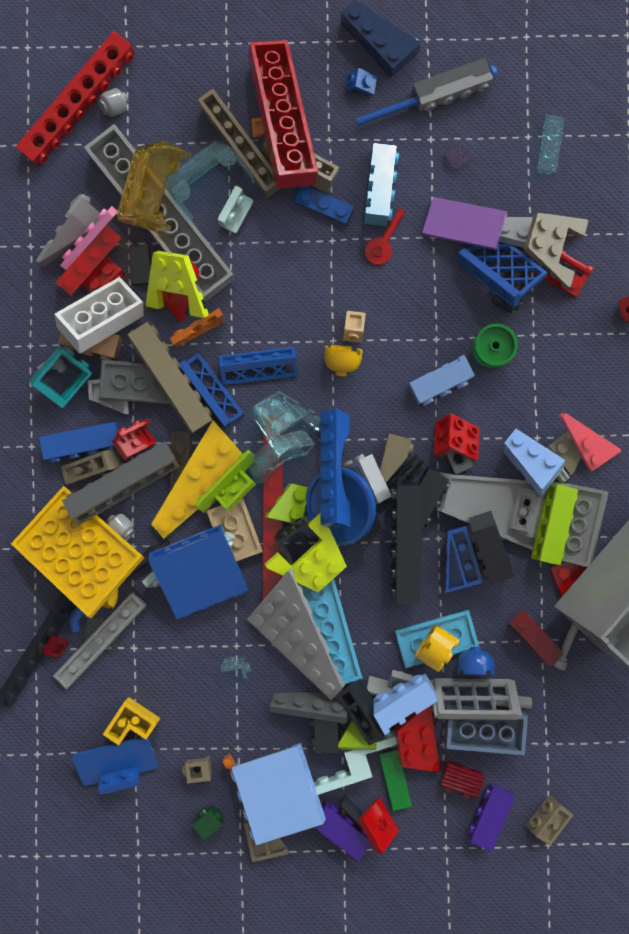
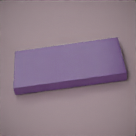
[422,197,507,250]

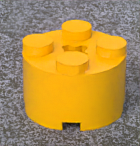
[415,624,460,672]

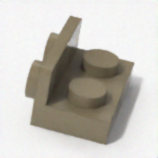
[526,796,573,846]

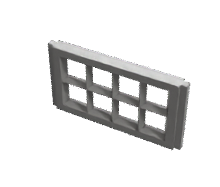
[430,678,522,720]

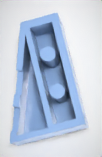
[408,355,475,406]
[374,673,438,735]

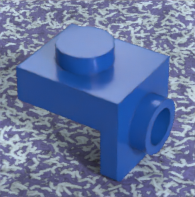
[346,68,377,96]

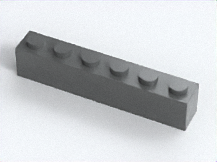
[62,441,180,526]

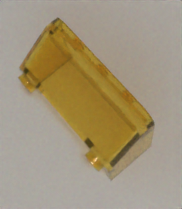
[117,141,191,231]

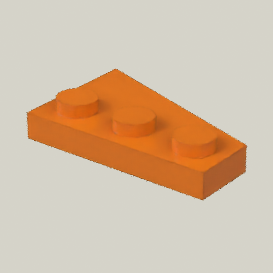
[170,308,226,347]

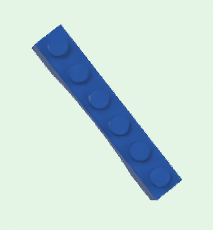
[321,409,351,529]

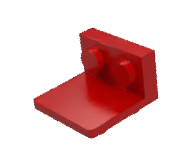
[434,413,479,461]

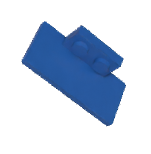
[72,737,158,795]

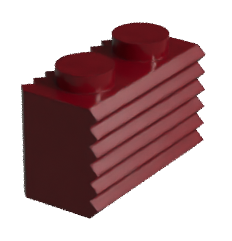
[439,759,485,799]

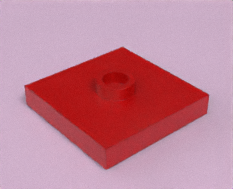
[358,797,399,854]

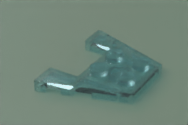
[251,390,321,459]

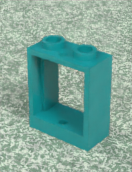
[29,345,92,408]

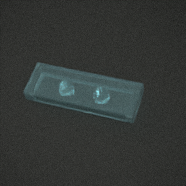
[537,114,565,175]

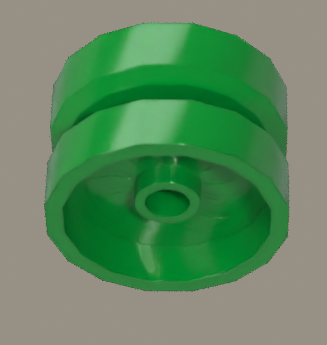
[471,323,518,369]

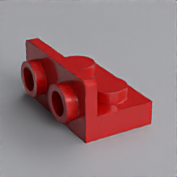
[82,257,125,293]

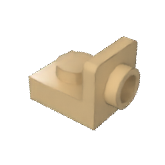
[343,311,366,343]

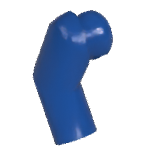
[69,606,86,633]

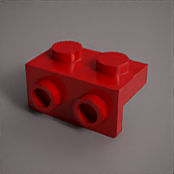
[112,419,156,460]

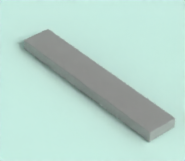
[53,592,147,689]

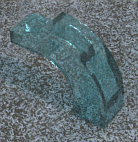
[249,430,314,484]

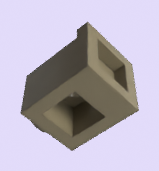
[182,756,212,784]

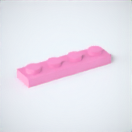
[60,206,118,270]

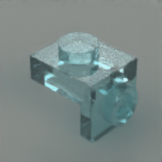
[221,656,251,679]

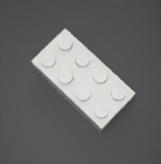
[55,277,144,354]

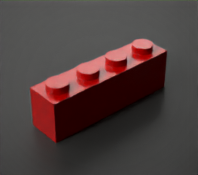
[56,225,121,296]

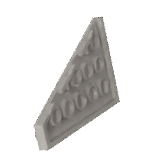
[247,569,345,700]

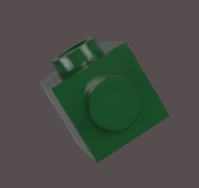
[192,805,224,840]

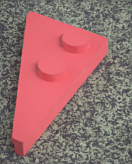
[559,413,621,471]

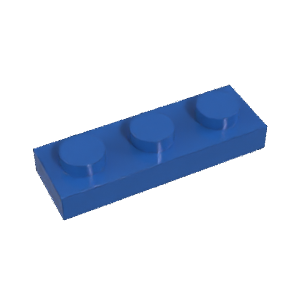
[294,186,354,225]

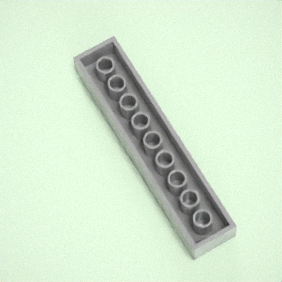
[84,124,235,302]

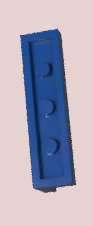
[219,347,298,385]
[179,353,244,427]

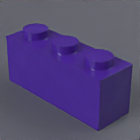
[467,782,515,851]
[314,801,371,861]

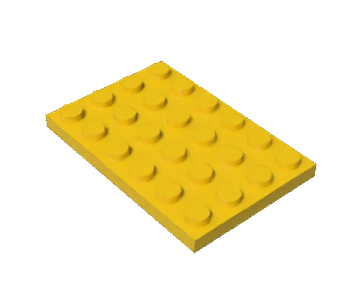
[11,486,145,618]

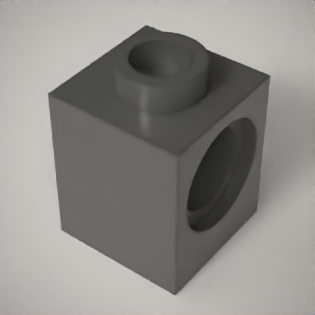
[444,451,473,475]

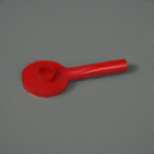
[365,208,405,265]

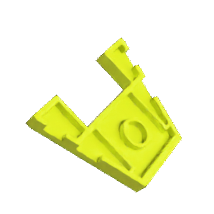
[146,251,209,318]
[265,512,347,592]

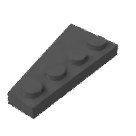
[269,692,348,724]

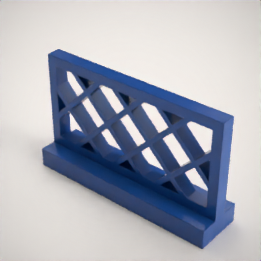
[458,242,547,308]

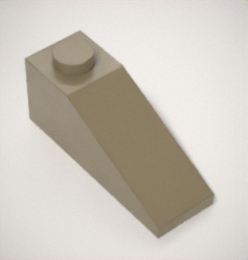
[379,434,414,483]
[61,449,122,485]

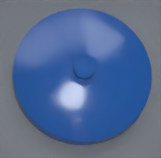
[306,467,376,545]

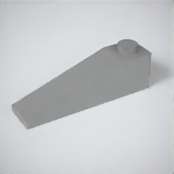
[36,196,100,267]

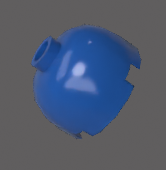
[456,647,495,676]

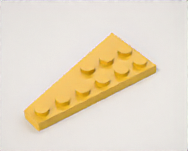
[151,420,243,538]

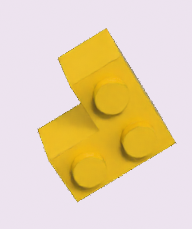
[103,697,160,745]

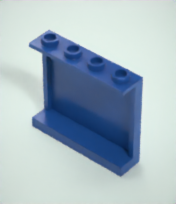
[149,524,249,619]

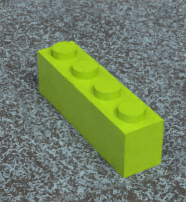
[531,484,578,565]

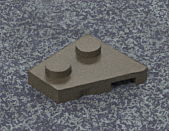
[244,821,289,862]

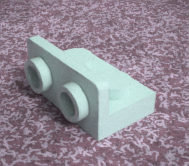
[217,186,253,234]

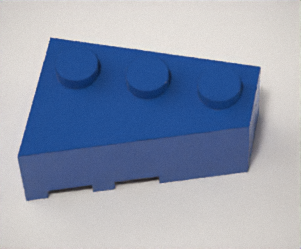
[445,525,483,593]

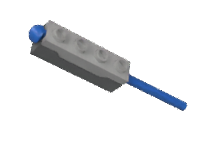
[356,58,498,126]

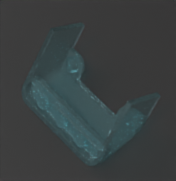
[163,140,254,227]

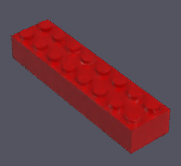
[248,40,318,189]

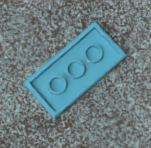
[395,610,479,668]

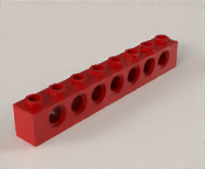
[15,31,135,167]

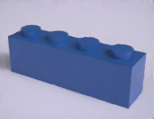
[39,422,120,463]

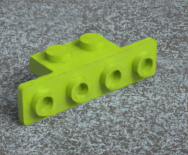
[194,450,257,513]

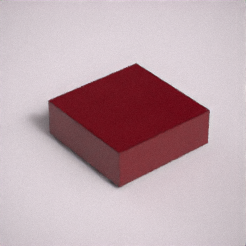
[42,635,69,658]

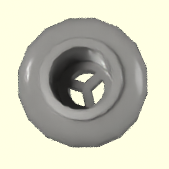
[99,88,129,117]
[106,514,135,541]

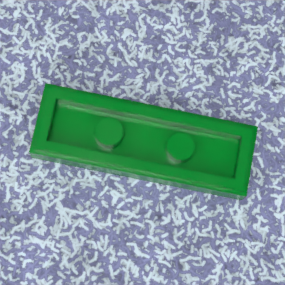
[379,748,412,811]

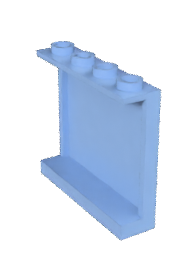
[231,743,326,845]

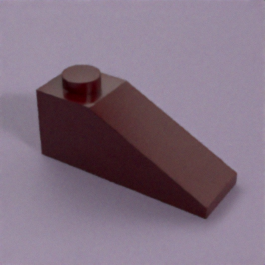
[508,610,564,667]

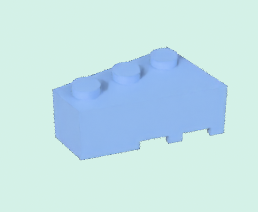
[504,429,565,498]

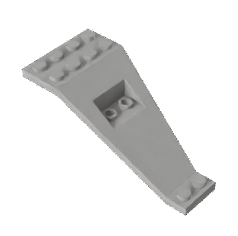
[436,471,609,567]

